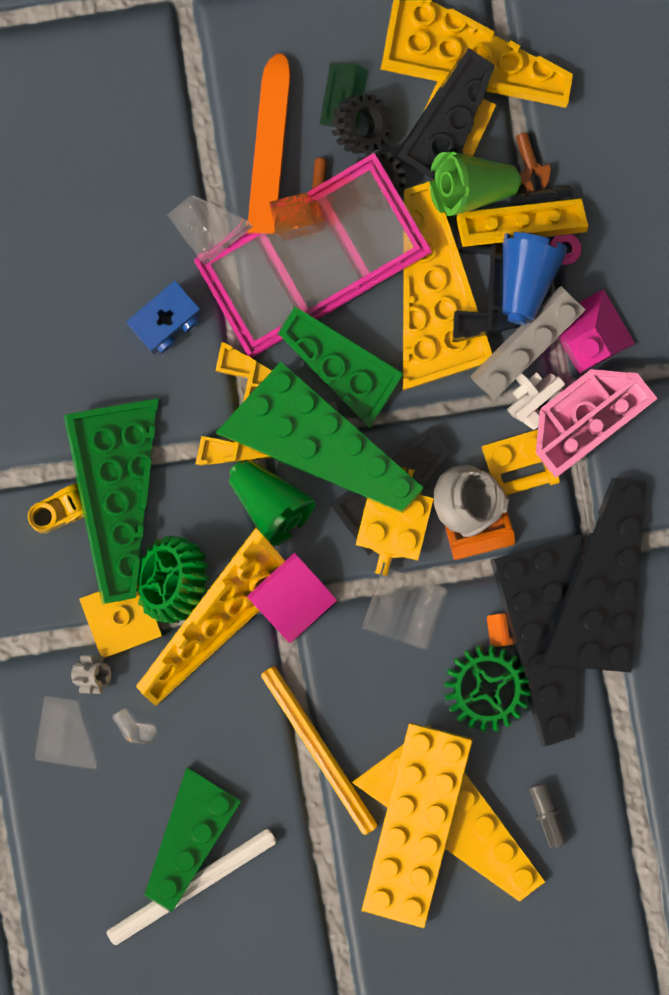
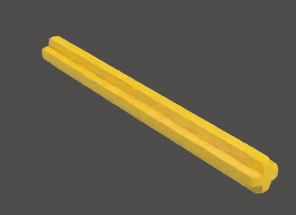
[261,666,377,835]

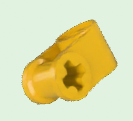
[28,483,84,534]

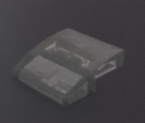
[362,567,448,650]

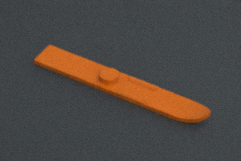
[247,53,290,234]

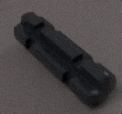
[511,185,573,207]

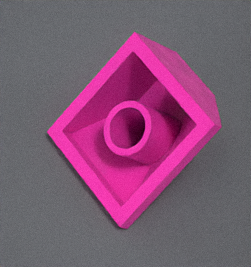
[558,289,635,376]

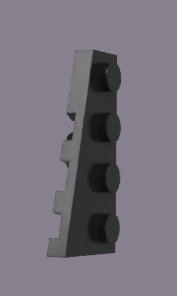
[396,46,495,180]
[330,427,451,556]

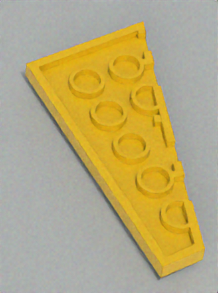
[380,0,573,108]
[403,180,492,391]
[352,725,545,901]

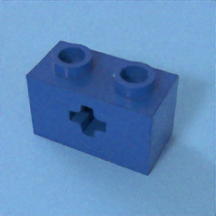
[126,280,201,354]

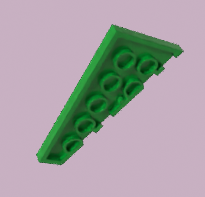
[216,361,424,514]
[64,398,159,605]

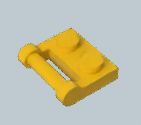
[481,430,560,498]

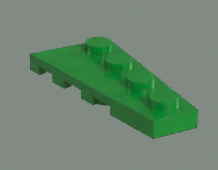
[277,306,403,428]
[144,767,241,913]

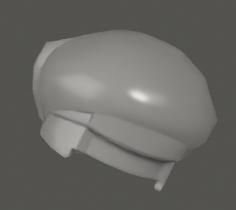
[434,464,509,537]

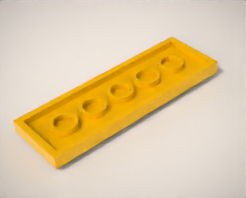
[362,722,473,928]

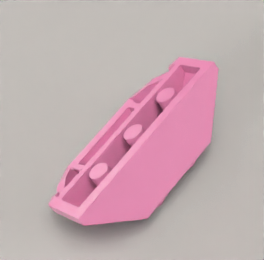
[535,369,658,478]

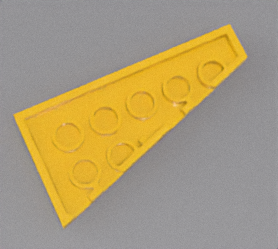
[136,528,285,706]

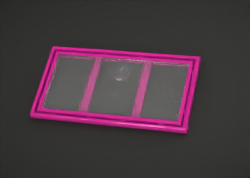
[194,153,432,358]

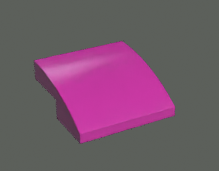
[247,553,337,643]

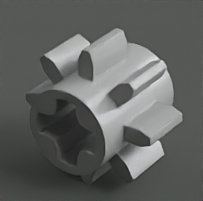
[71,655,111,694]

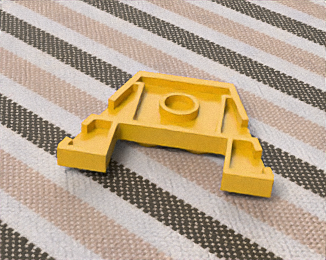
[195,342,272,466]

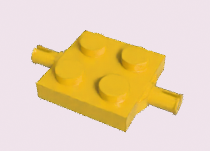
[356,467,434,576]

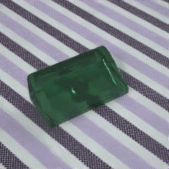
[320,63,368,130]

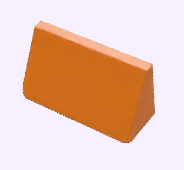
[444,512,515,560]

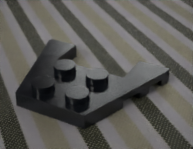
[452,229,552,342]

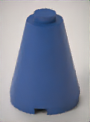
[502,232,567,325]

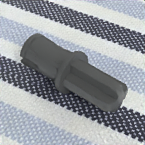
[528,782,567,848]

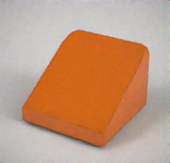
[487,613,513,647]

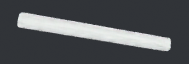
[107,829,276,945]

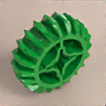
[136,536,210,624]
[444,645,530,732]

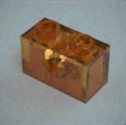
[269,193,325,241]

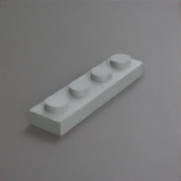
[470,286,585,400]

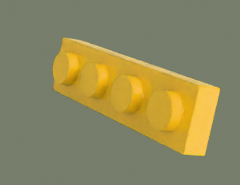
[456,198,588,247]

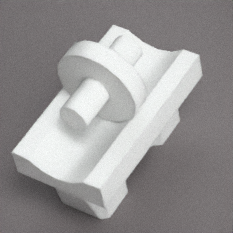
[507,372,565,430]

